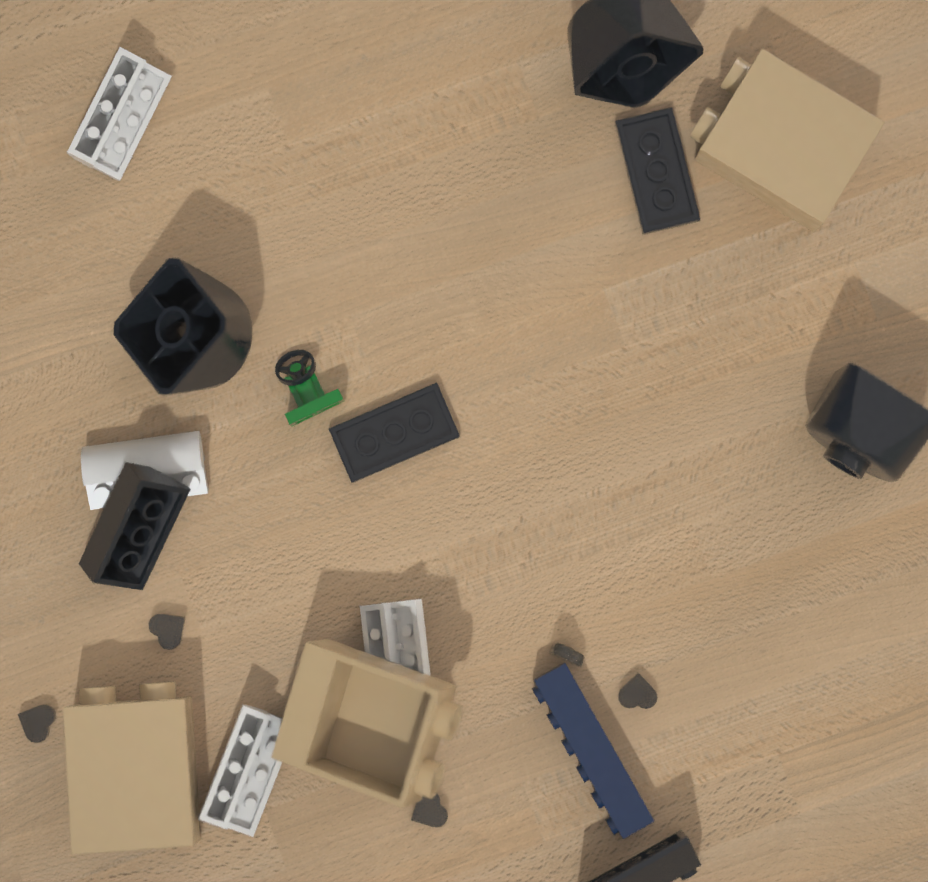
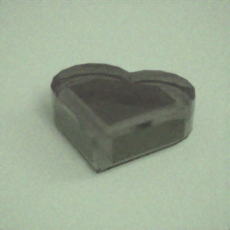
[149,614,186,650]
[549,643,585,667]
[618,673,657,709]
[18,704,56,743]
[411,793,448,828]

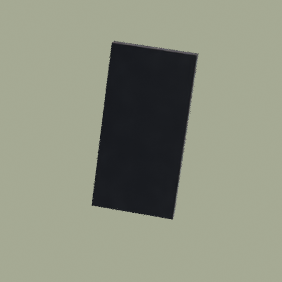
[615,107,700,235]
[329,383,460,483]

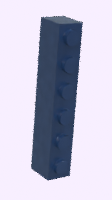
[531,662,655,839]

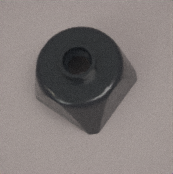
[567,0,704,108]
[113,258,252,395]
[806,363,928,482]

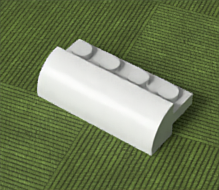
[67,47,172,181]
[81,431,209,510]
[360,599,431,676]
[198,704,283,837]

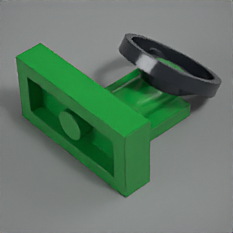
[275,350,345,427]

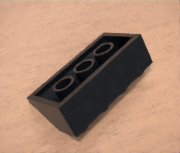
[79,462,191,590]
[588,830,701,882]

